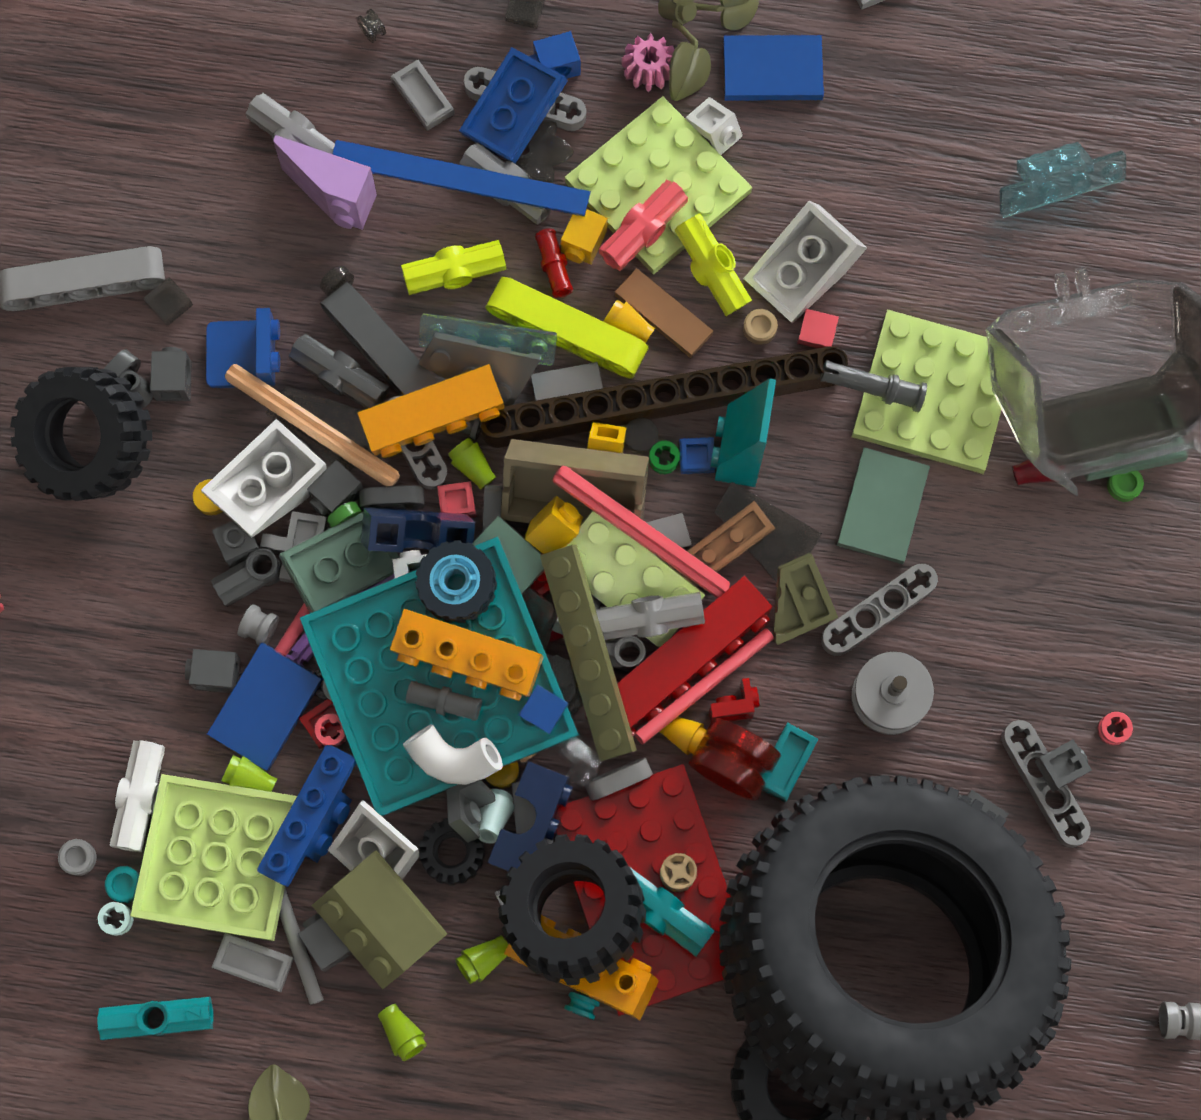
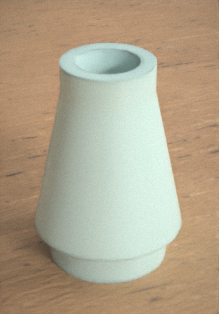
[479,789,515,843]

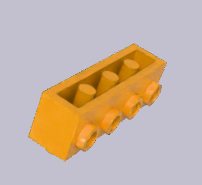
[357,364,505,458]
[390,609,544,701]
[504,915,659,1021]

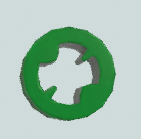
[649,441,680,475]

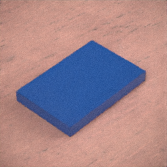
[723,35,824,101]
[459,47,568,164]
[207,643,323,771]

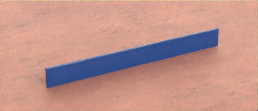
[332,140,591,217]

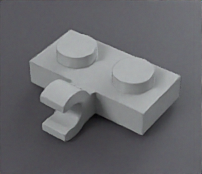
[260,511,327,583]

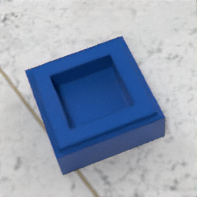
[679,437,715,474]
[519,684,569,734]

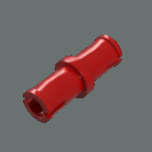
[535,228,573,298]

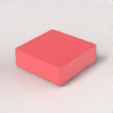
[798,309,839,348]
[437,481,476,518]

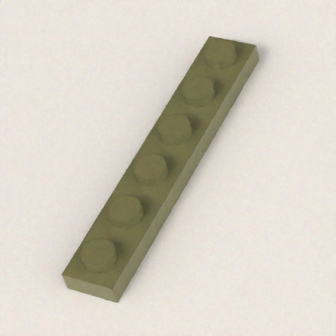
[540,545,637,761]

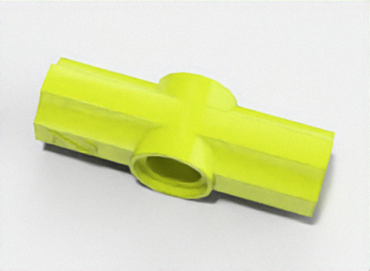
[674,213,752,316]
[401,240,506,295]

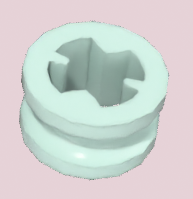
[98,902,134,936]

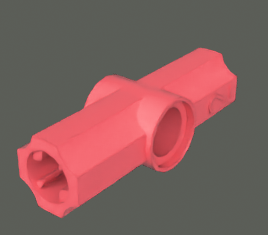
[599,180,688,271]

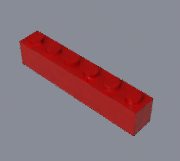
[585,575,773,738]

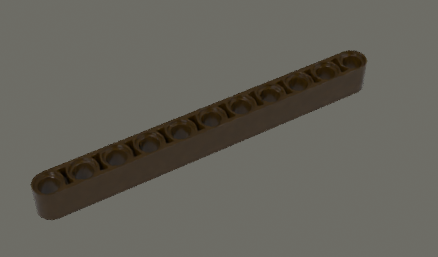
[481,346,848,448]

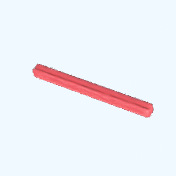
[552,466,730,598]

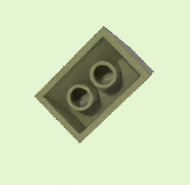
[311,850,448,989]

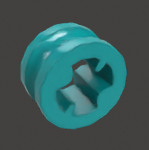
[564,992,600,1020]

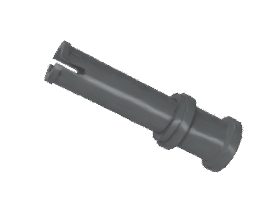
[820,360,927,413]

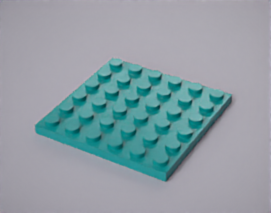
[300,536,579,816]

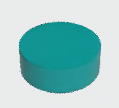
[105,866,139,903]

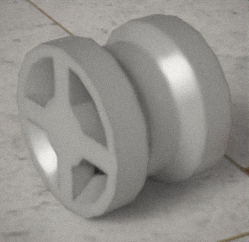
[237,604,279,645]

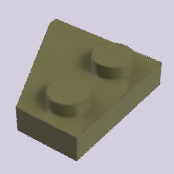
[773,553,838,645]

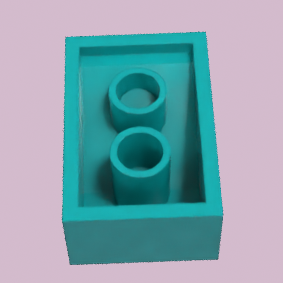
[710,379,776,487]

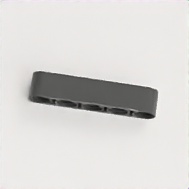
[320,282,439,396]

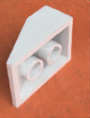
[743,201,867,323]
[201,419,327,538]

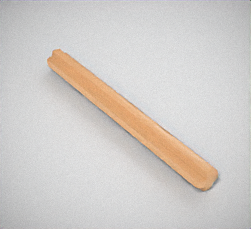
[225,364,400,487]

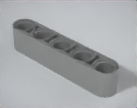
[0,246,165,311]

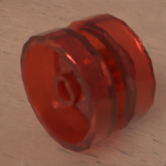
[688,718,781,801]

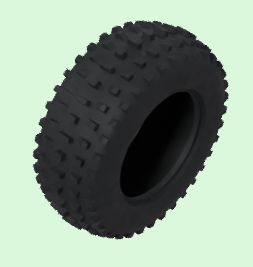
[719,775,1071,1120]

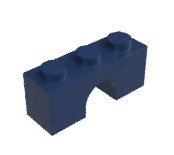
[361,508,475,553]
[488,761,573,871]

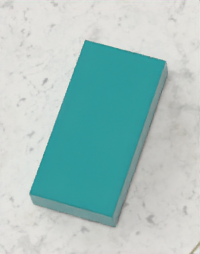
[754,722,818,802]

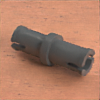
[406,681,482,721]

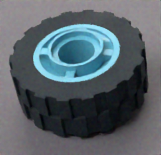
[415,540,497,623]

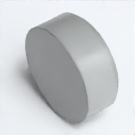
[58,839,97,876]

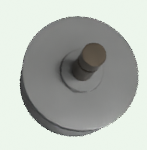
[851,652,934,735]

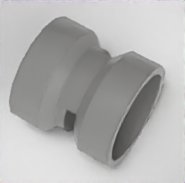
[1159,1001,1201,1040]

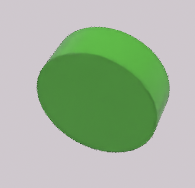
[1107,471,1144,502]
[327,501,362,528]

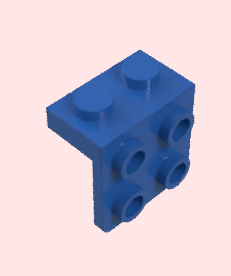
[206,308,280,388]

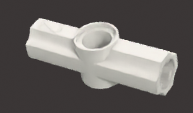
[110,740,165,852]

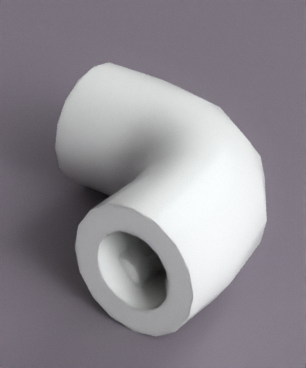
[403,724,503,785]

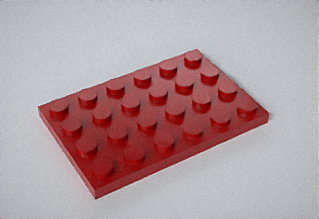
[555,764,731,1017]

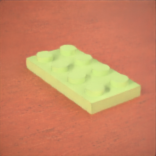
[567,510,705,647]

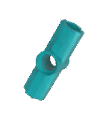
[631,868,714,957]
[97,997,214,1040]

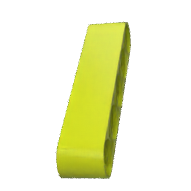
[485,277,649,379]

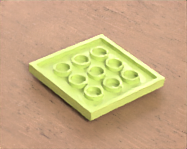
[565,96,752,275]
[851,309,1018,474]
[130,774,297,941]

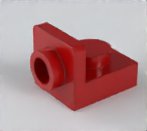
[709,678,760,724]

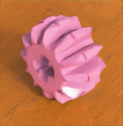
[622,33,675,93]

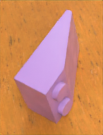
[273,135,377,229]

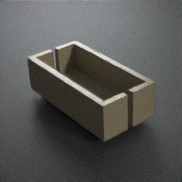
[501,439,649,524]

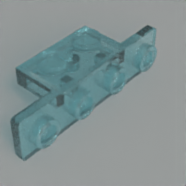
[999,142,1126,218]
[419,313,557,366]

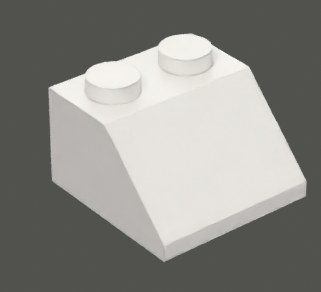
[328,800,419,880]

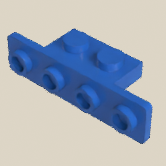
[257,745,357,887]

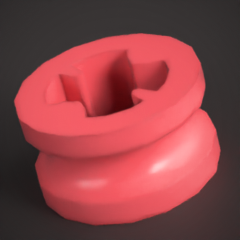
[1097,712,1133,746]
[315,714,346,747]

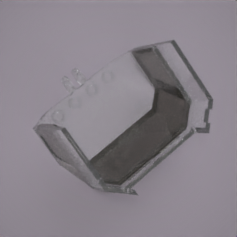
[986,267,1201,497]

